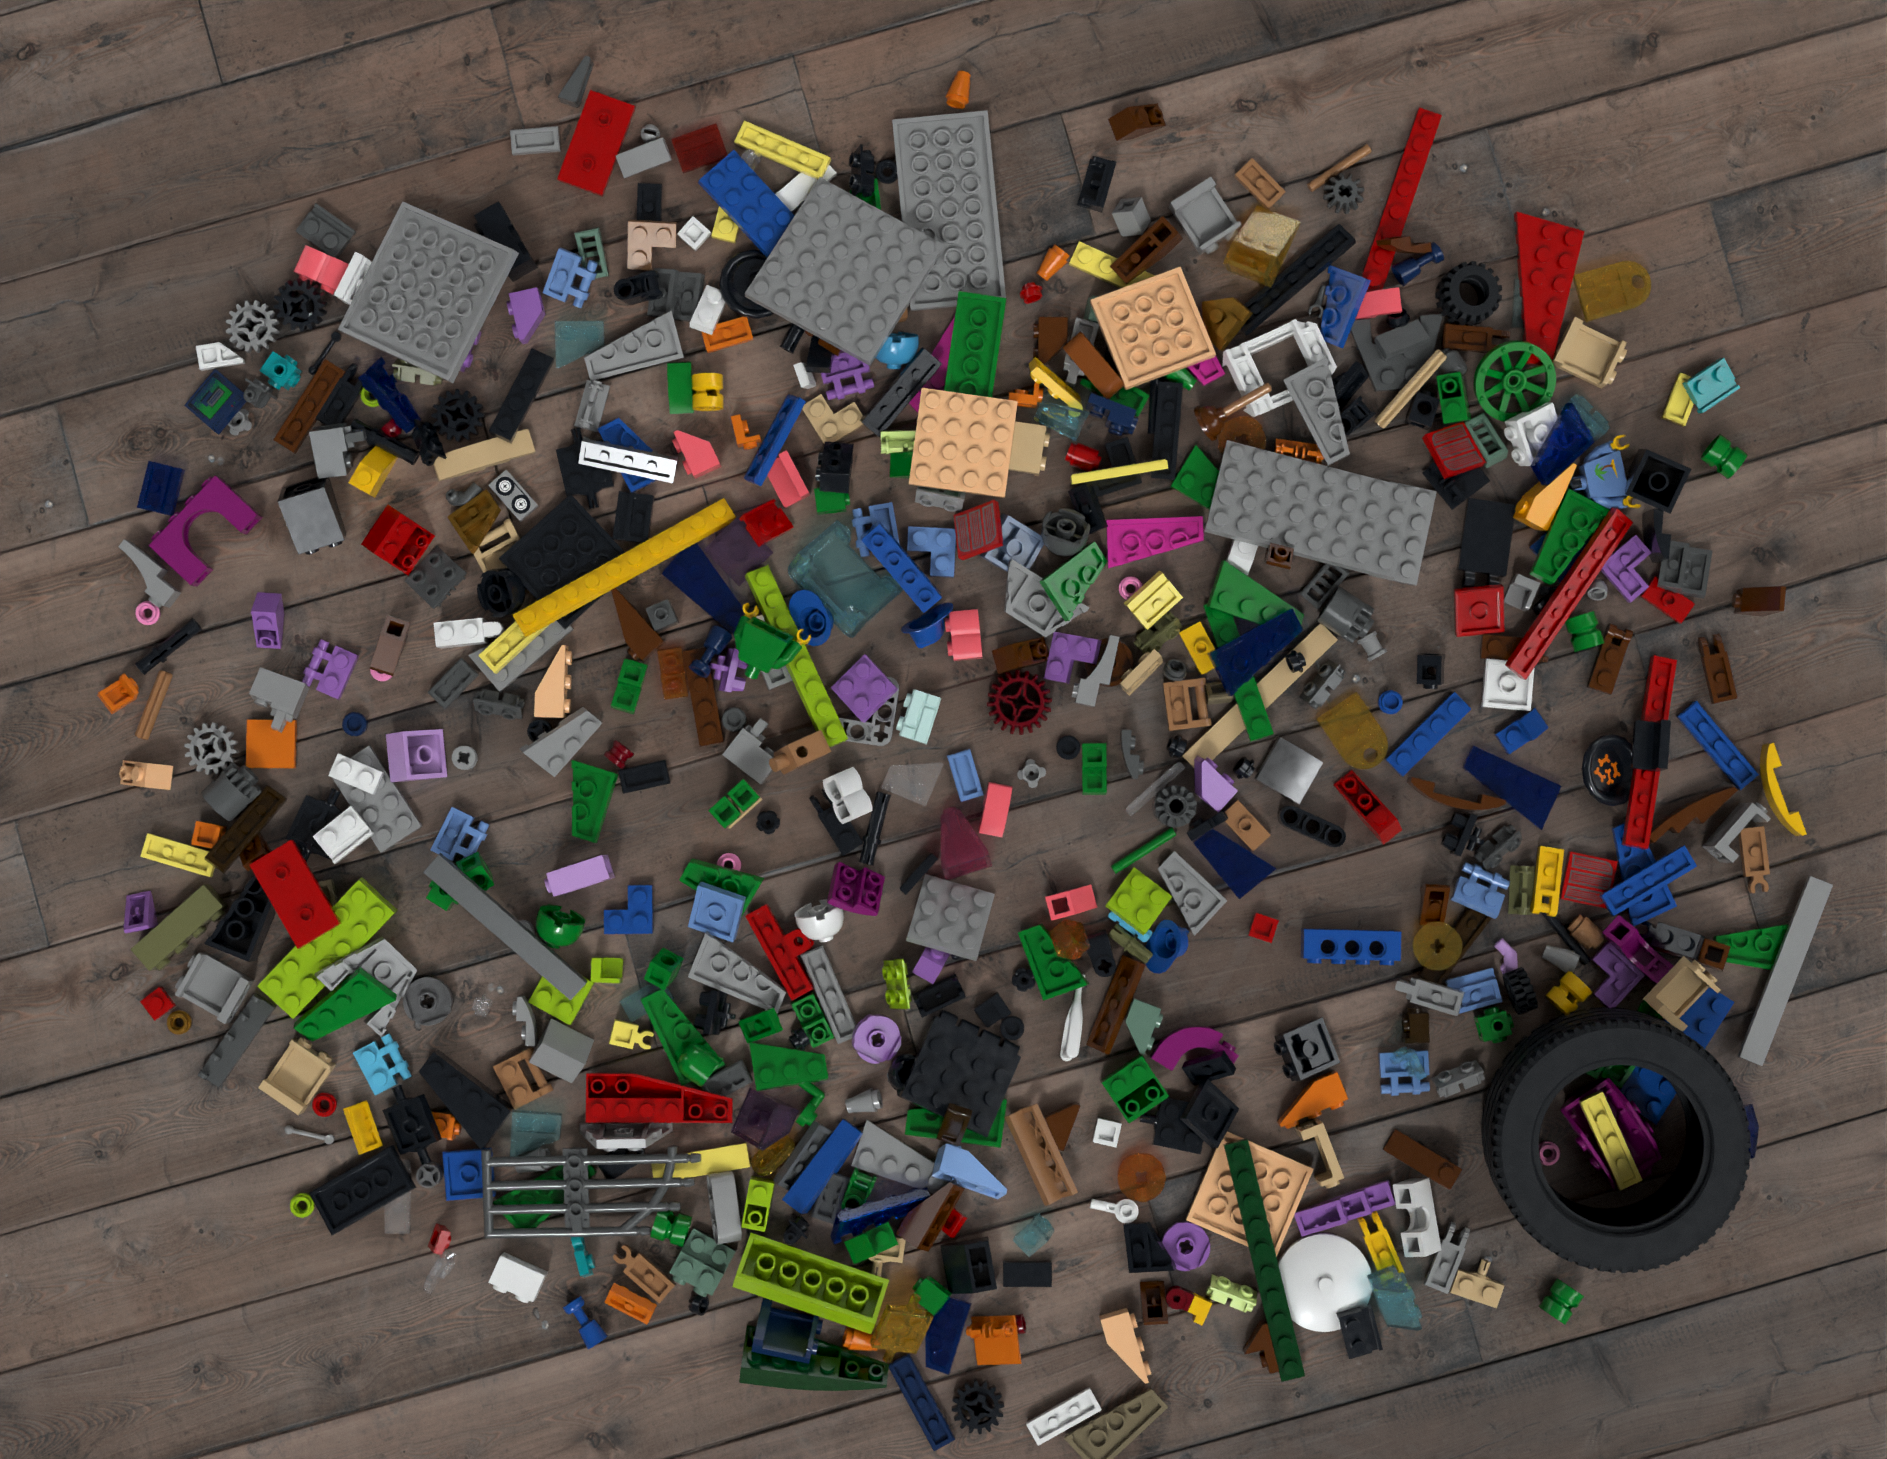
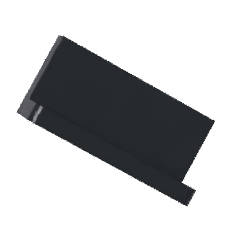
[1631,720,1671,772]

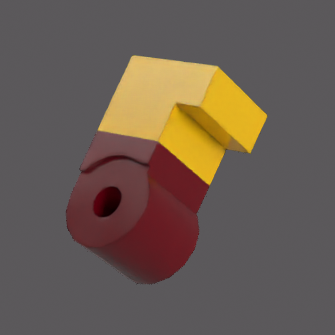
[1165,1285,1212,1326]

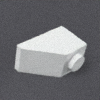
[1226,539,1258,575]

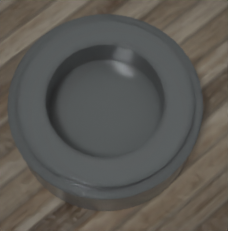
[722,707,747,732]

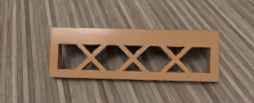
[1004,1103,1078,1206]

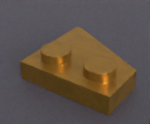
[447,489,501,554]

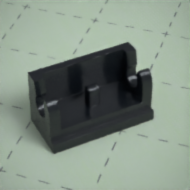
[1077,156,1116,213]
[912,974,966,1018]

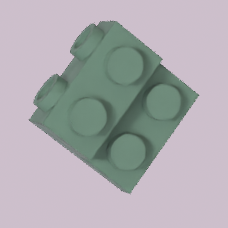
[669,1227,736,1297]

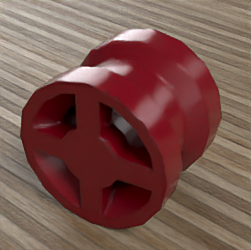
[604,739,634,769]

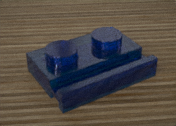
[137,461,185,516]

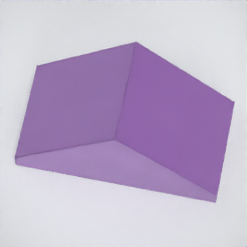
[124,891,158,933]

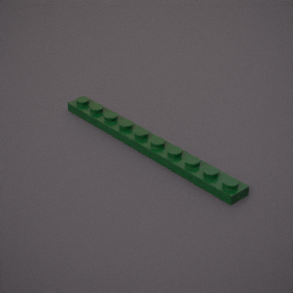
[1223,1138,1305,1382]

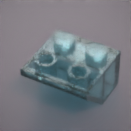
[1367,1265,1423,1331]

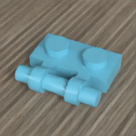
[353,1033,412,1095]

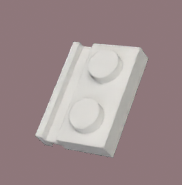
[334,252,372,305]
[313,806,374,864]

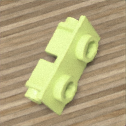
[881,430,916,454]
[1205,1274,1257,1313]

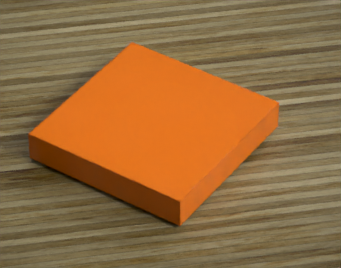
[246,720,297,769]

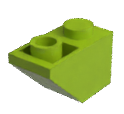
[741,1176,775,1232]

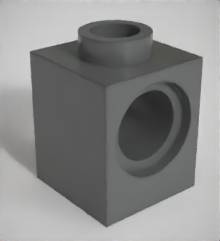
[645,599,679,633]

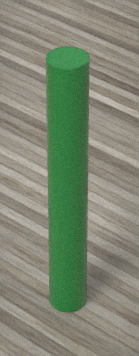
[1111,827,1176,874]

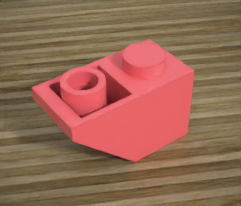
[672,430,721,479]
[1044,884,1097,921]

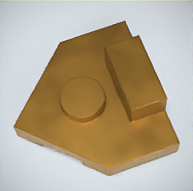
[1202,297,1252,351]

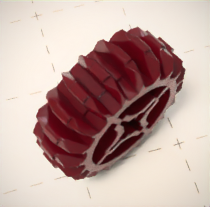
[987,670,1052,735]

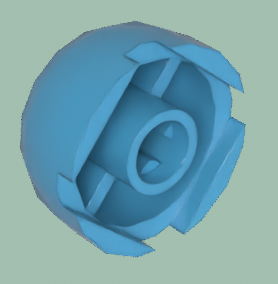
[876,332,919,369]

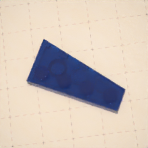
[662,543,745,635]
[1207,608,1303,696]
[1462,746,1562,830]
[830,1187,931,1244]

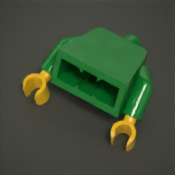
[734,603,811,679]

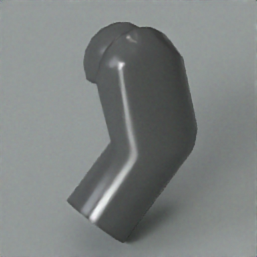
[446,482,483,506]

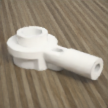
[1090,1199,1139,1223]

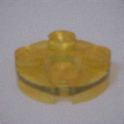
[1413,922,1462,971]

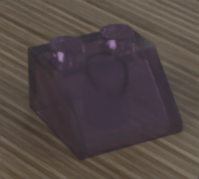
[704,516,773,587]

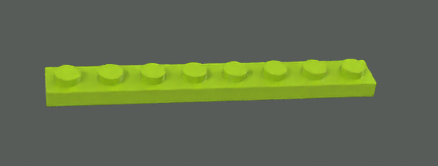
[745,565,848,748]

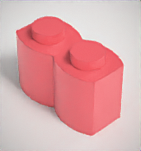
[294,245,349,295]
[945,609,983,661]

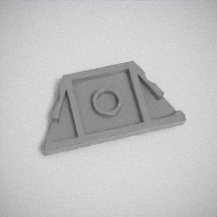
[1004,559,1089,637]
[579,1122,673,1151]

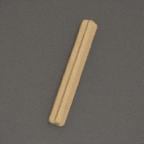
[1375,349,1447,428]

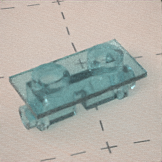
[1561,393,1610,442]

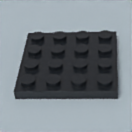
[499,494,625,630]

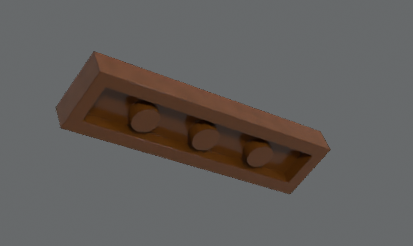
[273,359,345,454]
[683,648,724,747]
[1086,955,1146,1055]

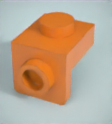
[97,673,139,714]
[191,821,227,849]

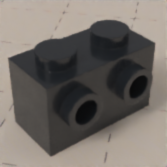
[815,442,854,494]

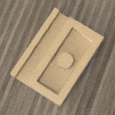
[1120,649,1163,696]

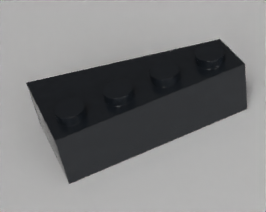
[419,1050,514,1150]

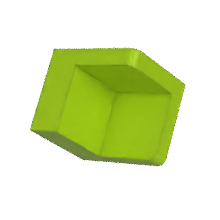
[591,957,623,983]

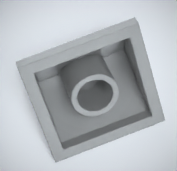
[528,1018,594,1083]

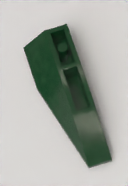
[739,1325,889,1391]

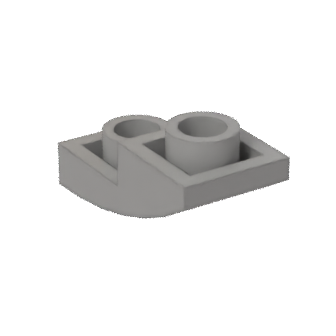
[616,137,672,178]
[512,995,538,1046]

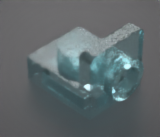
[1389,1047,1427,1081]
[1013,1214,1055,1257]

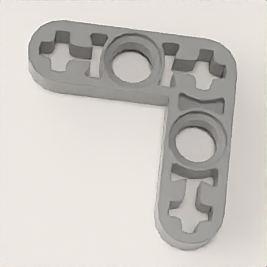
[839,677,899,746]

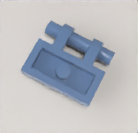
[543,247,598,308]
[852,502,900,557]
[430,807,489,861]
[1451,862,1510,919]
[1378,1050,1430,1096]

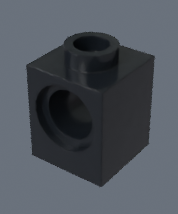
[1405,390,1440,430]

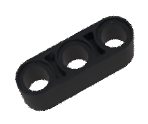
[1277,806,1346,848]

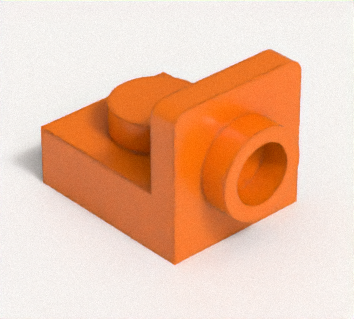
[1008,382,1044,409]
[731,414,762,450]
[431,1111,462,1141]

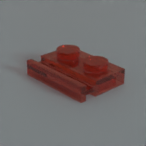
[671,123,727,174]

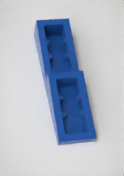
[782,1119,863,1214]

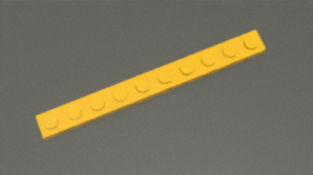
[513,498,737,638]

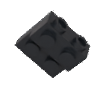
[1274,1017,1340,1081]

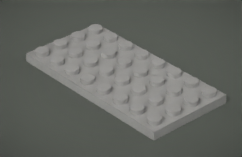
[892,110,1006,311]
[1204,440,1414,581]

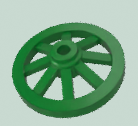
[1473,340,1556,422]

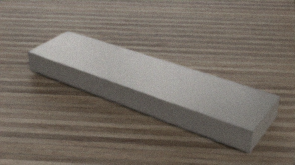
[800,945,856,1044]

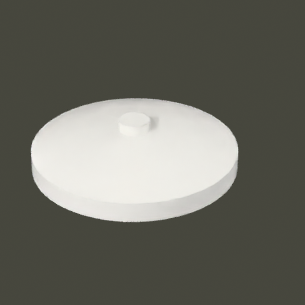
[1278,1233,1372,1332]

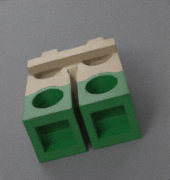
[708,779,763,829]

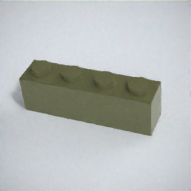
[130,884,228,971]

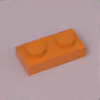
[701,317,754,353]
[604,1283,657,1325]

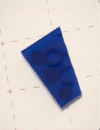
[358,356,421,434]
[1193,828,1277,899]

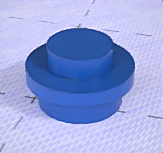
[1378,690,1403,714]

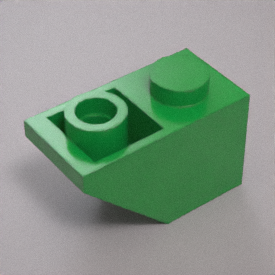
[1436,372,1471,424]

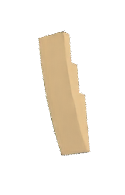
[433,429,535,481]

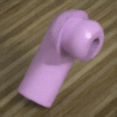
[1494,938,1518,974]

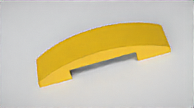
[1760,743,1807,836]

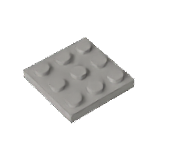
[906,874,995,961]

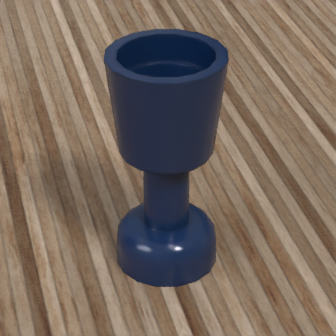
[1391,242,1444,286]
[689,625,732,678]

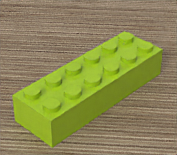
[257,877,397,1019]
[732,1233,889,1334]

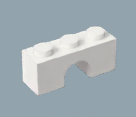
[1393,1178,1442,1257]

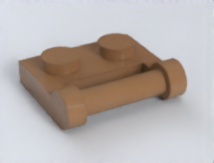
[1162,678,1212,731]
[493,1047,553,1110]

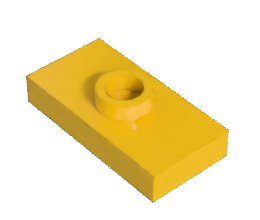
[1179,622,1223,675]
[343,1100,383,1155]

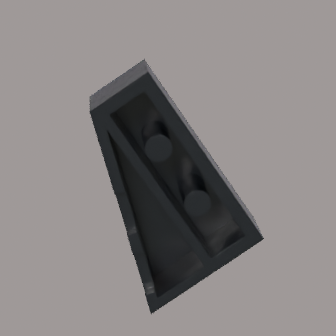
[474,201,538,282]

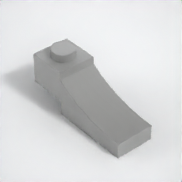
[118,539,181,608]
[1071,635,1120,707]

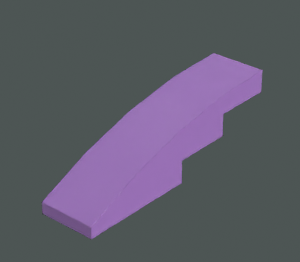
[1294,1180,1396,1236]

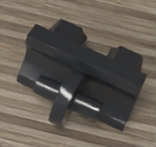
[1441,812,1485,857]
[694,990,736,1035]

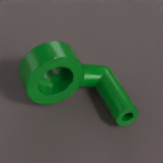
[795,1083,825,1127]

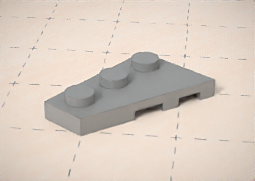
[519,707,602,777]

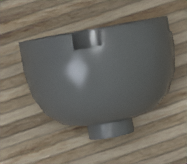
[1041,508,1090,556]

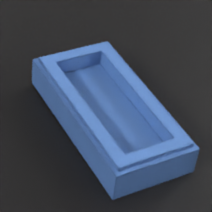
[947,749,984,802]

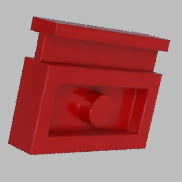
[739,499,794,547]

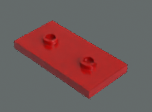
[557,90,636,197]
[249,840,342,949]

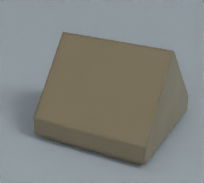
[1205,681,1233,705]

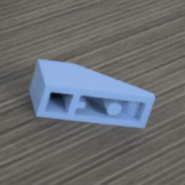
[932,1143,1007,1199]

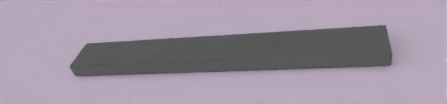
[423,853,587,1001]

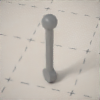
[284,1125,335,1144]

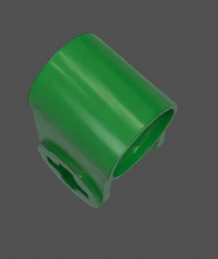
[841,1167,877,1217]

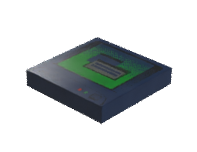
[184,369,247,435]

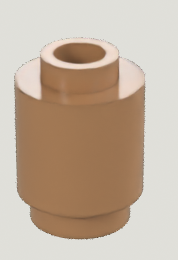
[1567,914,1604,950]

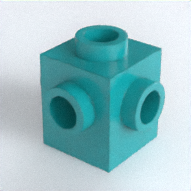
[259,351,302,391]

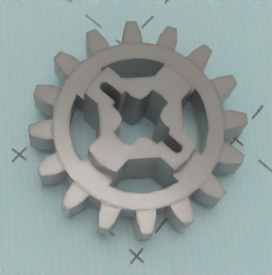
[226,300,280,353]
[184,722,239,775]

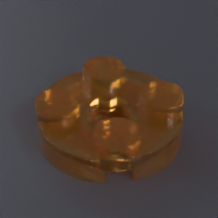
[1218,416,1266,455]
[1117,1153,1166,1202]

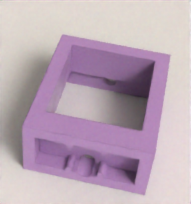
[544,855,615,896]

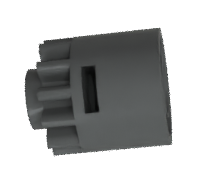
[1316,586,1375,643]
[201,763,262,821]
[1152,785,1197,827]

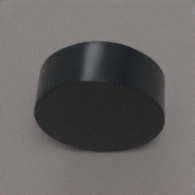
[1056,736,1080,760]
[1000,1016,1024,1040]

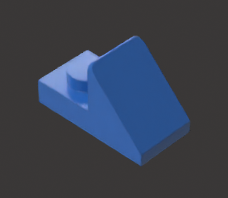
[1494,708,1548,754]

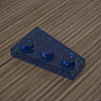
[1530,403,1595,485]
[925,1296,972,1375]

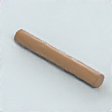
[1307,144,1372,192]

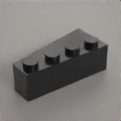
[204,874,276,962]

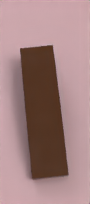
[1649,787,1738,843]

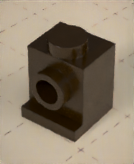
[1401,1008,1430,1043]

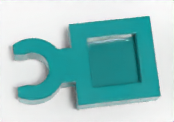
[571,1237,595,1278]

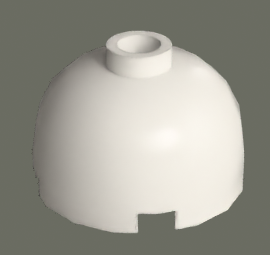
[795,899,844,942]

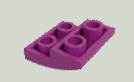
[827,861,885,916]

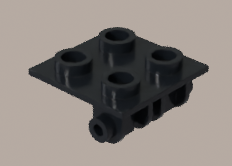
[1422,461,1490,510]

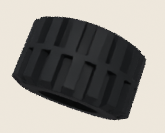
[1435,261,1502,326]

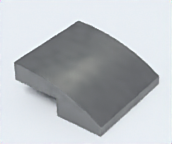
[1255,736,1323,804]

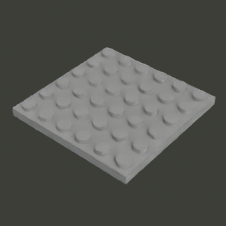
[745,177,944,366]
[338,202,519,383]

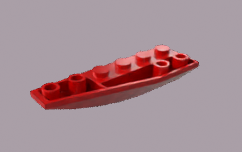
[586,1073,733,1123]

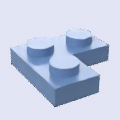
[907,526,956,577]

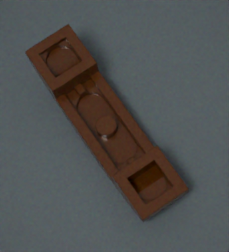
[1407,777,1506,810]

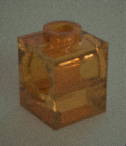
[1049,919,1090,960]

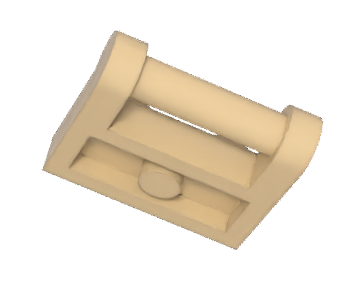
[474,518,521,573]

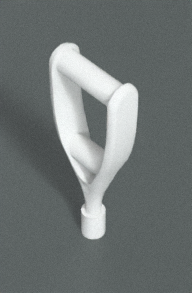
[1060,974,1086,1061]

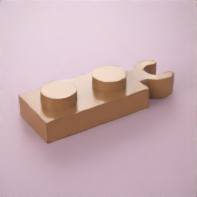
[1738,826,1770,893]
[613,1244,676,1303]

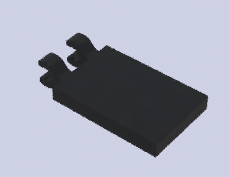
[1457,498,1516,588]

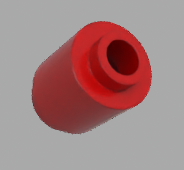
[1064,442,1102,472]

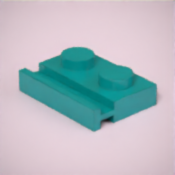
[1682,358,1740,413]

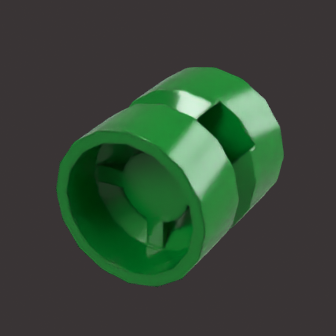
[1700,434,1748,479]
[1565,611,1605,652]
[650,1210,692,1247]
[1538,1278,1584,1325]

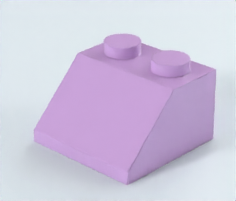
[386,729,447,782]

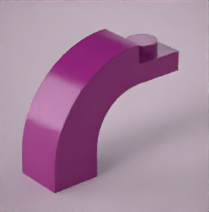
[1602,915,1674,984]
[1150,1025,1239,1071]

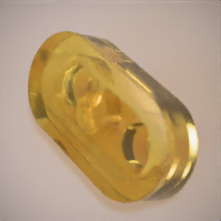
[751,1133,794,1176]

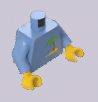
[1569,434,1641,510]

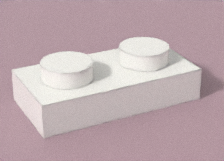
[690,285,726,335]
[328,753,384,795]

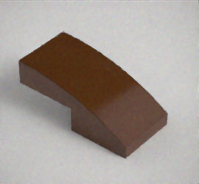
[1376,236,1432,253]

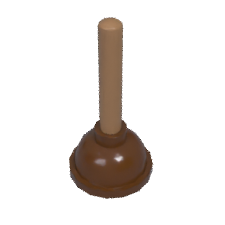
[1194,383,1272,441]

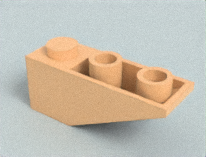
[534,645,572,719]
[1099,1308,1151,1384]

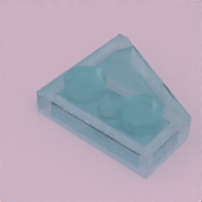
[555,321,605,368]
[1033,401,1090,441]
[510,1110,562,1157]

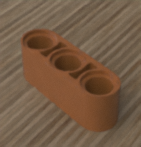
[1062,331,1124,399]

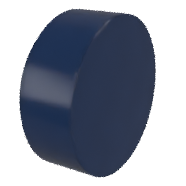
[342,712,368,737]

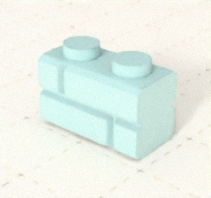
[896,689,941,745]

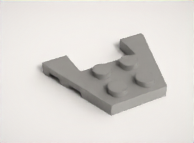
[314,937,417,1037]

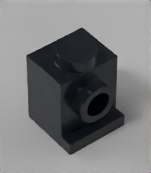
[1417,653,1445,689]

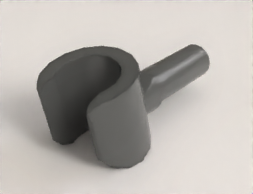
[1308,285,1326,318]

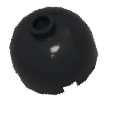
[477,568,526,617]

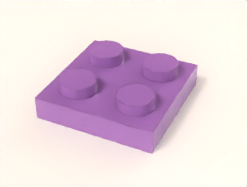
[831,654,898,723]

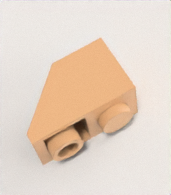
[119,760,173,790]

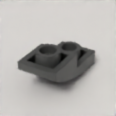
[1120,730,1144,780]

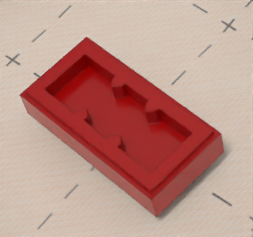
[1640,576,1695,624]

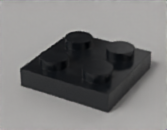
[1180,1079,1239,1148]

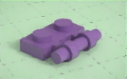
[821,352,874,400]
[302,639,359,700]

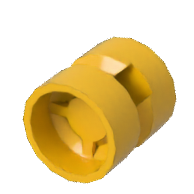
[692,373,724,411]
[1545,971,1592,1015]

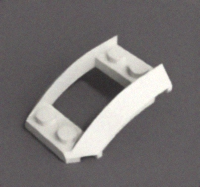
[1222,319,1337,417]

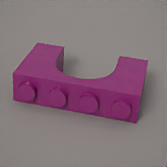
[149,475,263,587]

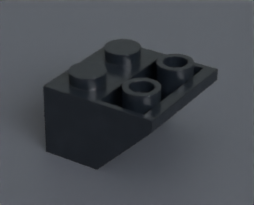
[940,1237,997,1294]

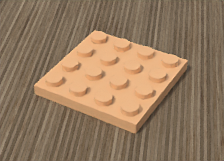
[1090,267,1216,390]
[908,388,1018,498]
[1186,1131,1314,1257]

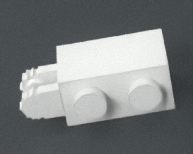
[434,618,506,649]

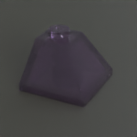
[731,1088,799,1150]

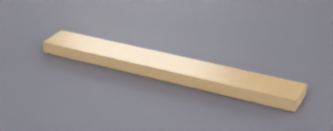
[1182,624,1338,768]

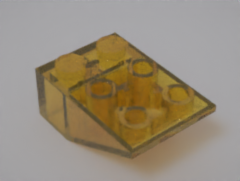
[1223,205,1301,288]

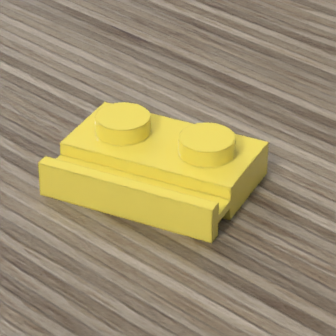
[1124,571,1183,630]

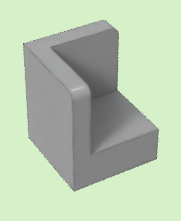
[1112,197,1151,237]
[1504,574,1540,612]

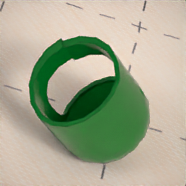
[677,1043,724,1087]

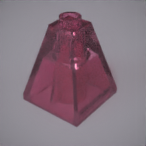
[941,807,992,880]

